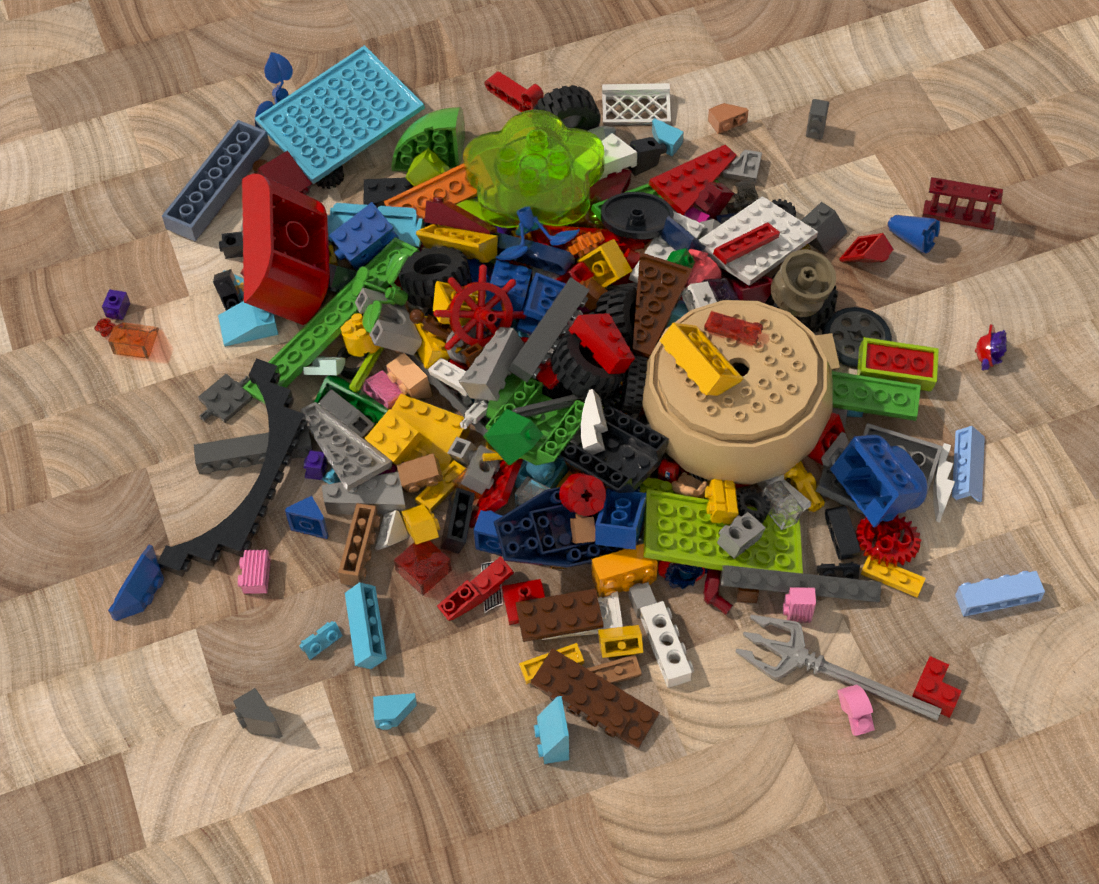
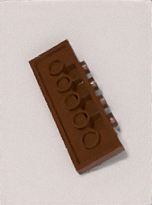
[530,648,660,750]

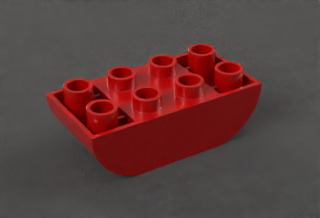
[242,174,330,325]

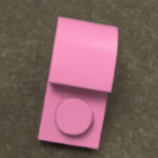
[837,684,875,736]

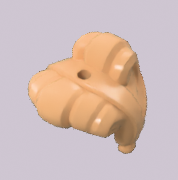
[671,472,709,498]

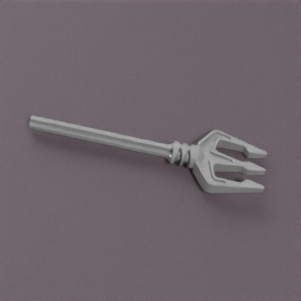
[735,615,942,720]

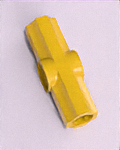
[790,461,825,512]

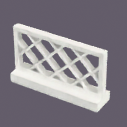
[602,83,671,125]

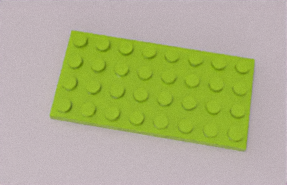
[644,489,803,574]

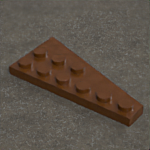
[632,252,692,359]

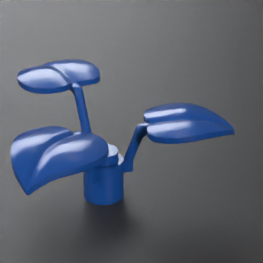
[255,52,293,129]
[496,206,580,260]

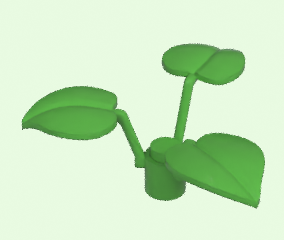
[351,254,410,333]

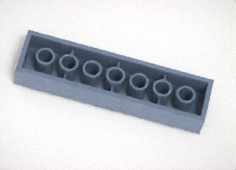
[162,120,270,241]

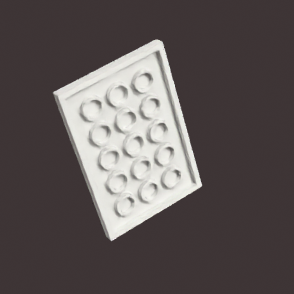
[699,196,818,286]

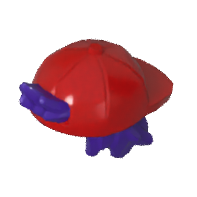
[975,324,1007,371]

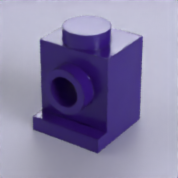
[304,450,328,480]

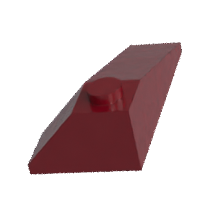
[424,197,497,234]
[720,268,773,303]

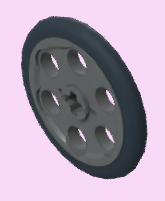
[822,307,892,368]

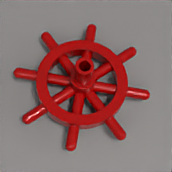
[433,265,527,350]

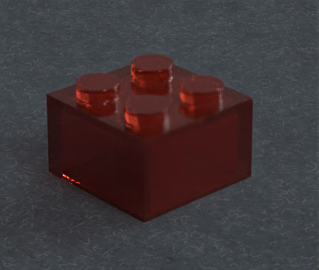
[394,540,452,596]

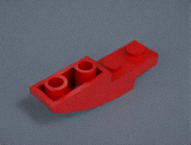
[437,556,515,621]

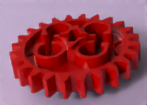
[856,514,921,567]

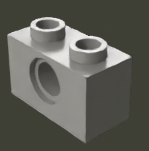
[461,445,501,494]

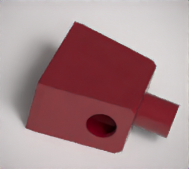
[695,182,735,220]

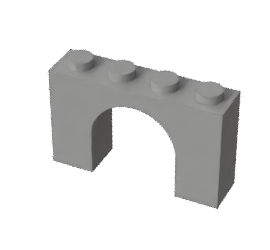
[355,288,422,356]

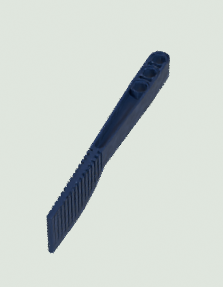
[425,223,575,275]

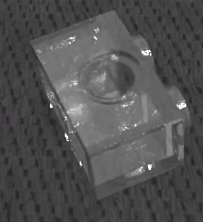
[762,481,804,530]

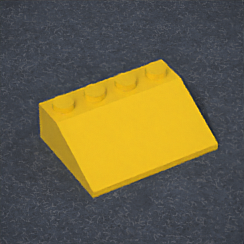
[391,394,470,472]

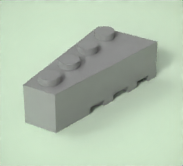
[322,472,406,516]

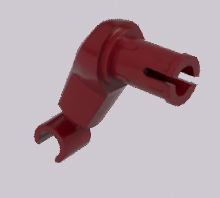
[703,568,733,615]

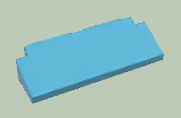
[327,203,426,248]

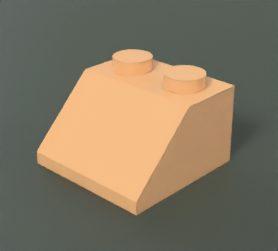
[386,353,432,399]

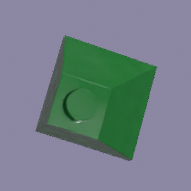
[483,409,544,465]

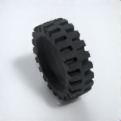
[621,355,647,414]

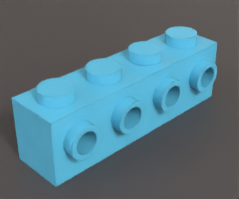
[345,582,387,669]

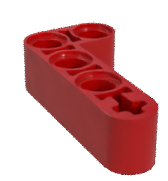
[484,71,544,118]

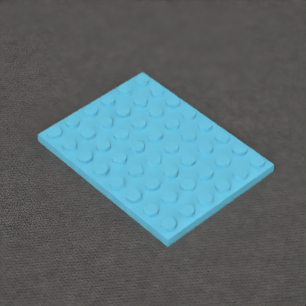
[255,45,425,184]

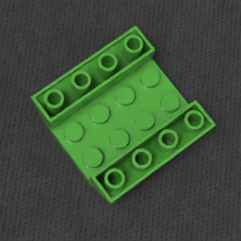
[486,378,585,465]

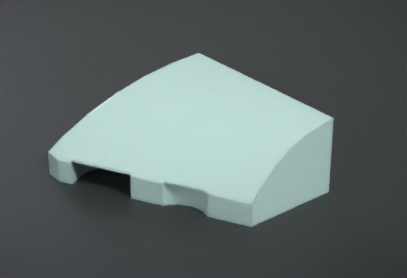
[303,356,345,375]

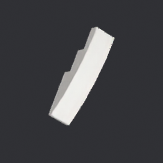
[933,443,955,523]

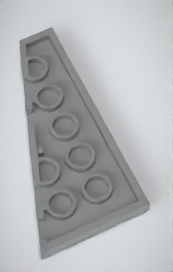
[301,402,392,492]

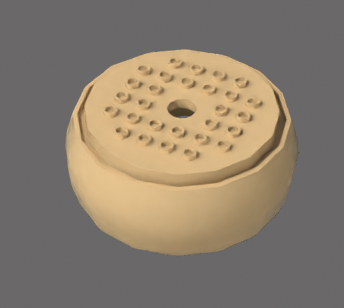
[642,300,833,484]

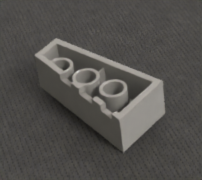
[459,327,525,401]

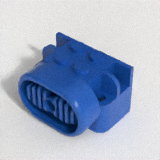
[830,435,927,527]

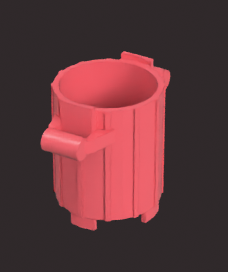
[680,249,721,301]

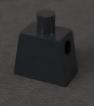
[627,137,667,176]

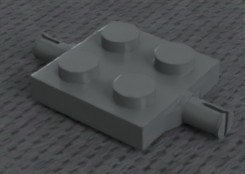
[198,374,252,423]

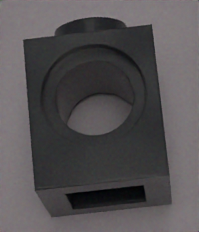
[219,232,243,259]

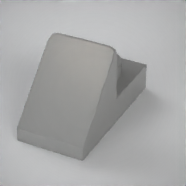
[821,432,849,473]

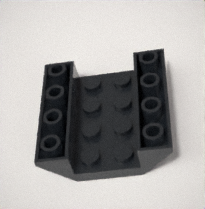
[558,404,669,493]

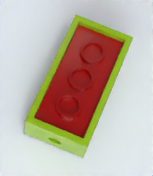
[857,337,939,392]

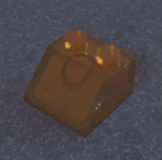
[108,322,159,359]

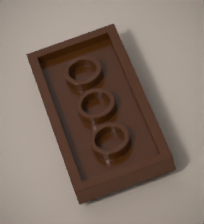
[516,588,604,642]

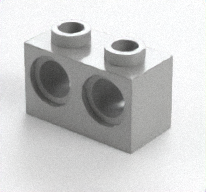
[717,512,766,559]

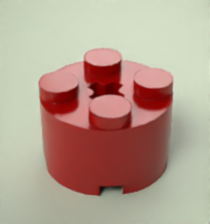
[559,473,606,516]

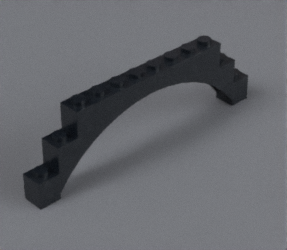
[158,358,308,577]

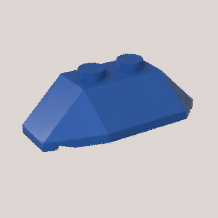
[108,545,164,621]

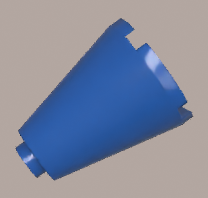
[888,215,940,253]

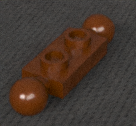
[409,309,469,349]

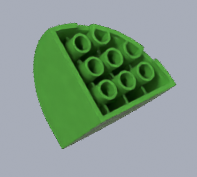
[391,107,465,172]

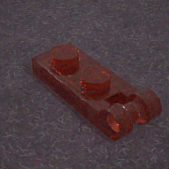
[704,311,764,345]

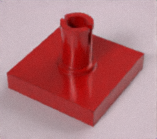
[501,579,545,625]

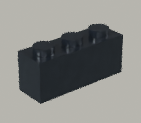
[440,487,475,554]

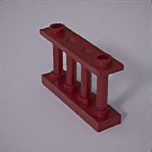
[922,177,1003,230]

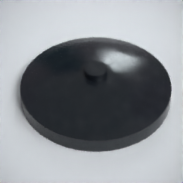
[601,192,674,239]

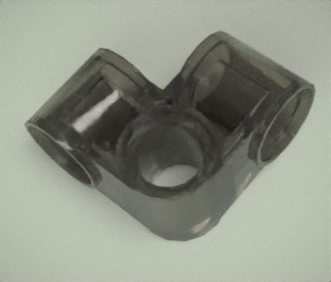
[725,179,758,214]

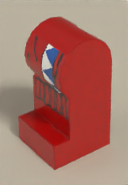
[658,459,680,491]

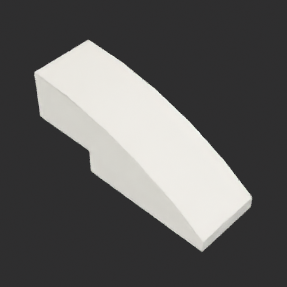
[581,389,608,455]

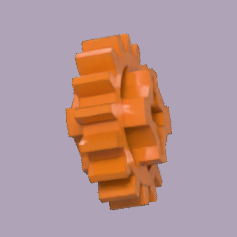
[566,231,605,258]

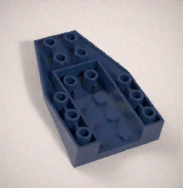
[494,487,622,568]

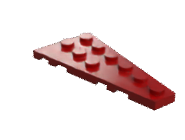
[649,144,737,216]

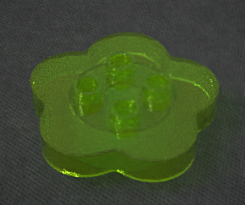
[463,110,605,228]

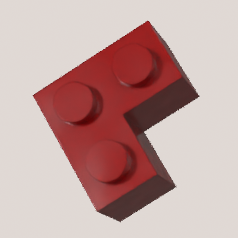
[912,656,962,718]

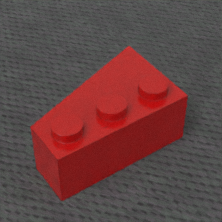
[568,313,635,374]

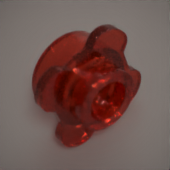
[94,318,117,337]

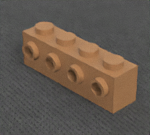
[338,503,380,586]

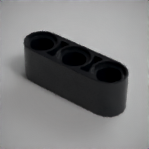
[825,506,860,561]

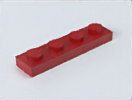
[713,222,780,265]

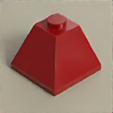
[839,233,894,263]

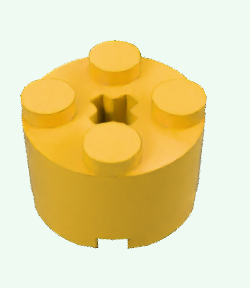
[341,313,381,357]

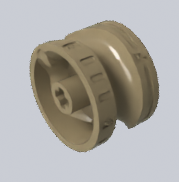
[771,249,836,317]

